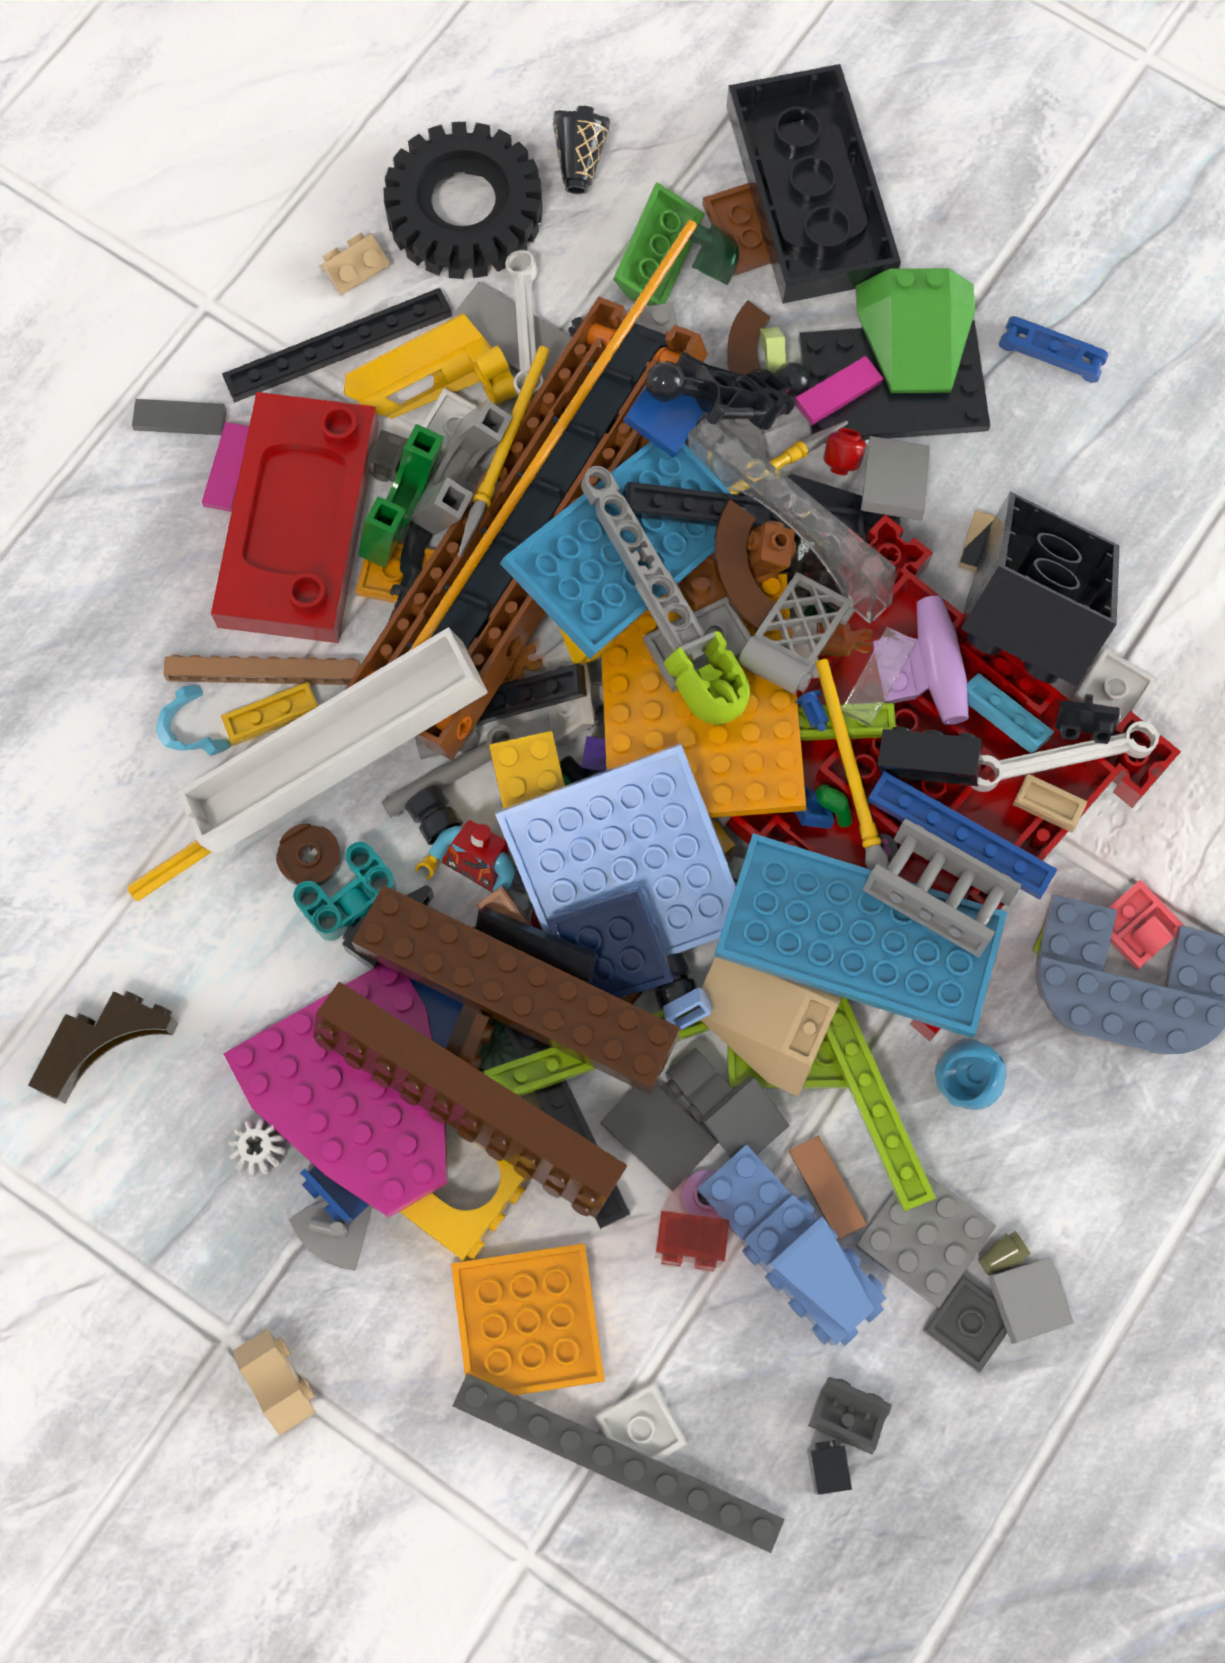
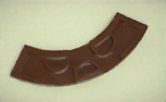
[727,300,770,375]
[713,500,775,632]

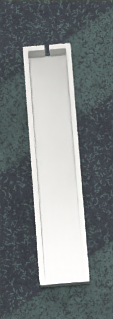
[177,627,488,855]

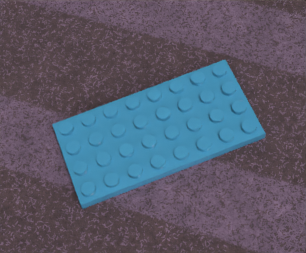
[500,441,732,659]
[714,833,1008,1038]

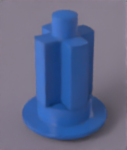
[795,690,829,732]

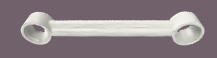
[505,250,544,404]
[971,721,1159,792]

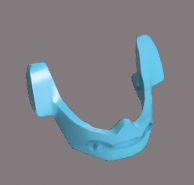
[156,685,232,756]

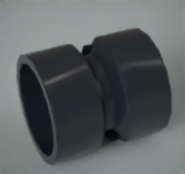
[405,785,463,845]
[655,953,697,1010]

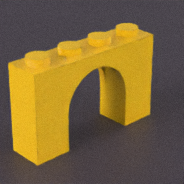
[400,1141,527,1262]

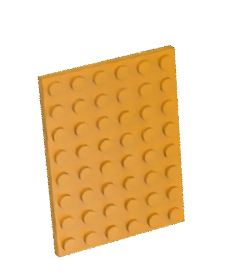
[601,574,806,818]

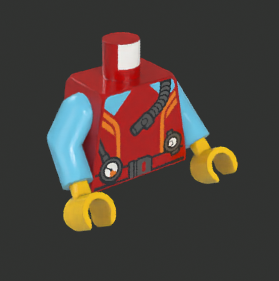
[415,820,516,893]

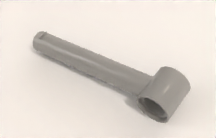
[381,725,515,818]

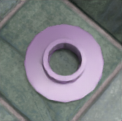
[681,1169,721,1223]

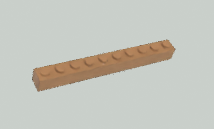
[163,654,361,685]

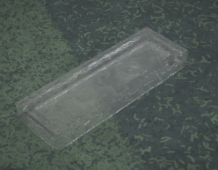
[842,627,916,727]

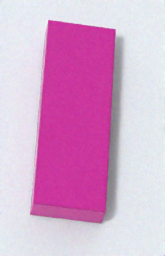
[794,356,883,426]
[202,422,249,512]

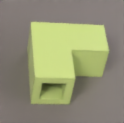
[760,327,786,374]

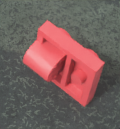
[1109,880,1186,970]

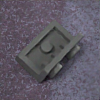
[808,1377,892,1455]

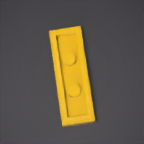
[221,682,318,746]

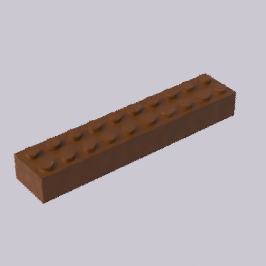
[352,885,681,1095]
[313,981,628,1218]

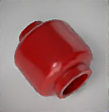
[823,428,866,475]

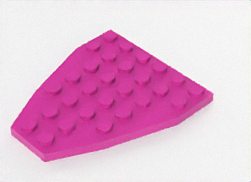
[223,964,448,1218]

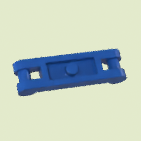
[999,316,1109,383]

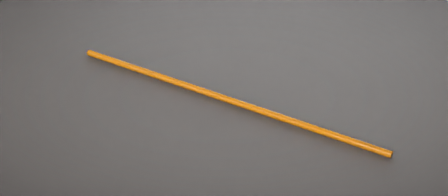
[408,220,697,652]

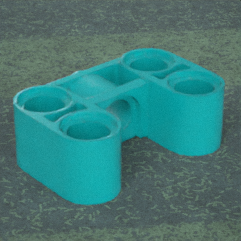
[293,842,396,941]

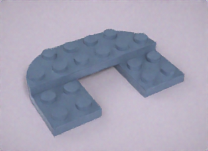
[1035,894,1225,1055]

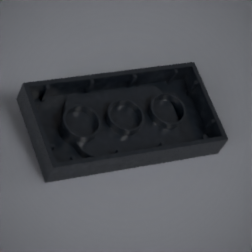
[726,64,901,304]

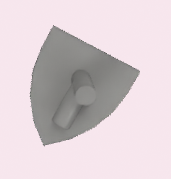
[289,1201,372,1271]

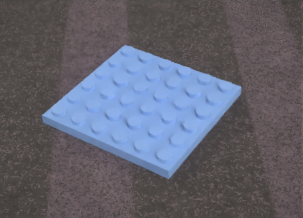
[495,743,736,956]

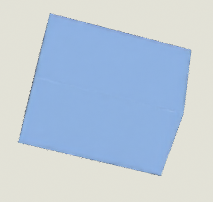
[663,987,714,1030]

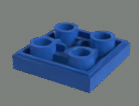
[623,385,704,458]

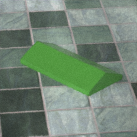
[613,182,705,306]

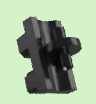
[1055,693,1120,744]

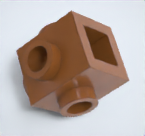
[747,521,796,574]

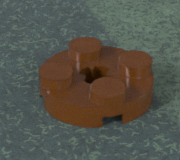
[276,823,341,886]

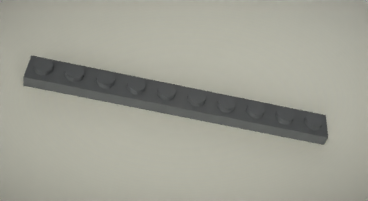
[452,1373,785,1553]

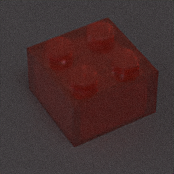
[654,1211,729,1272]

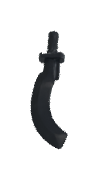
[389,523,433,620]

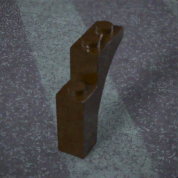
[28,991,178,1104]

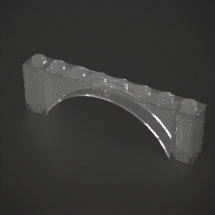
[688,418,896,623]

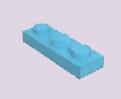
[967,673,1054,754]

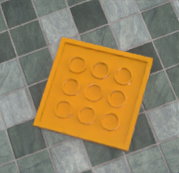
[451,1243,605,1395]

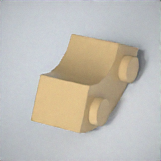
[233,1329,316,1436]

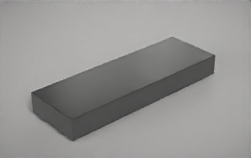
[132,399,226,435]

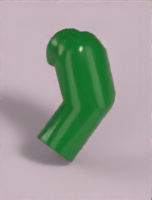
[816,785,853,827]

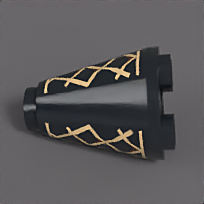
[553,106,610,194]

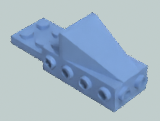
[696,1144,887,1346]

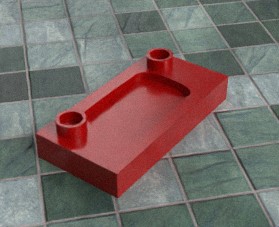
[211,392,379,643]

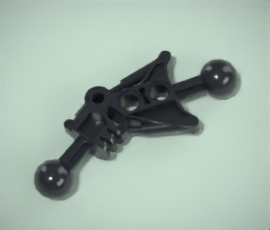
[645,353,811,430]

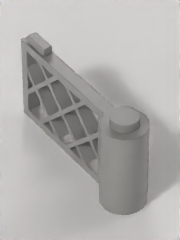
[738,572,855,695]

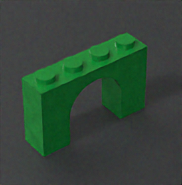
[358,424,444,569]

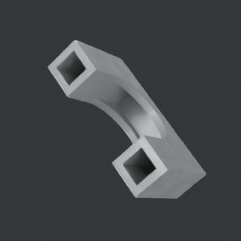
[409,400,513,535]

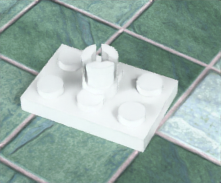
[542,641,604,746]

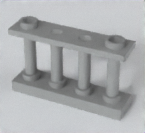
[862,818,1022,958]

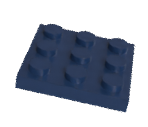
[547,887,675,998]

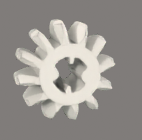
[228,1119,286,1177]

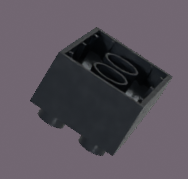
[961,491,1120,686]

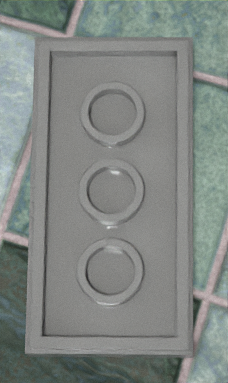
[449,282,572,380]
[861,436,929,521]

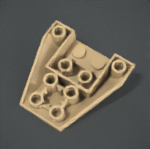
[691,957,843,1097]

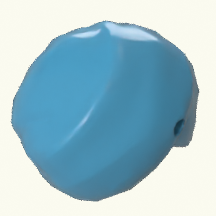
[935,1038,1007,1110]

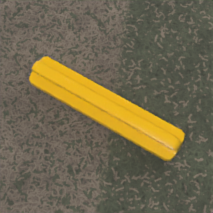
[127,840,212,901]

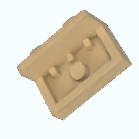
[319,233,391,295]

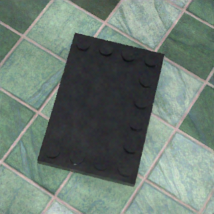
[798,320,991,444]

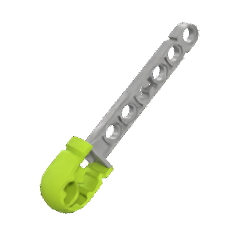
[581,466,750,725]

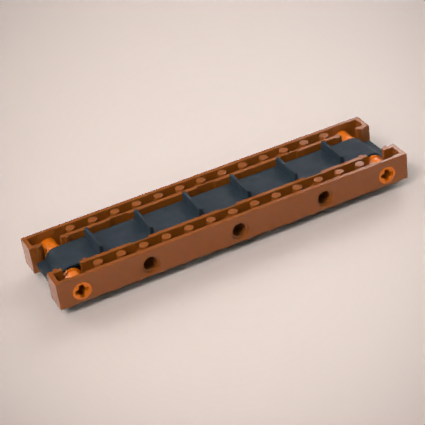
[345,297,708,761]

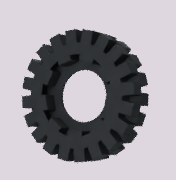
[383,121,543,279]

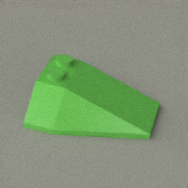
[855,268,975,393]

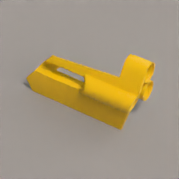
[344,313,517,419]

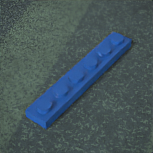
[867,771,1058,900]

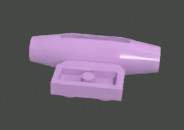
[873,596,969,725]

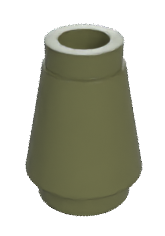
[978,1231,1031,1276]

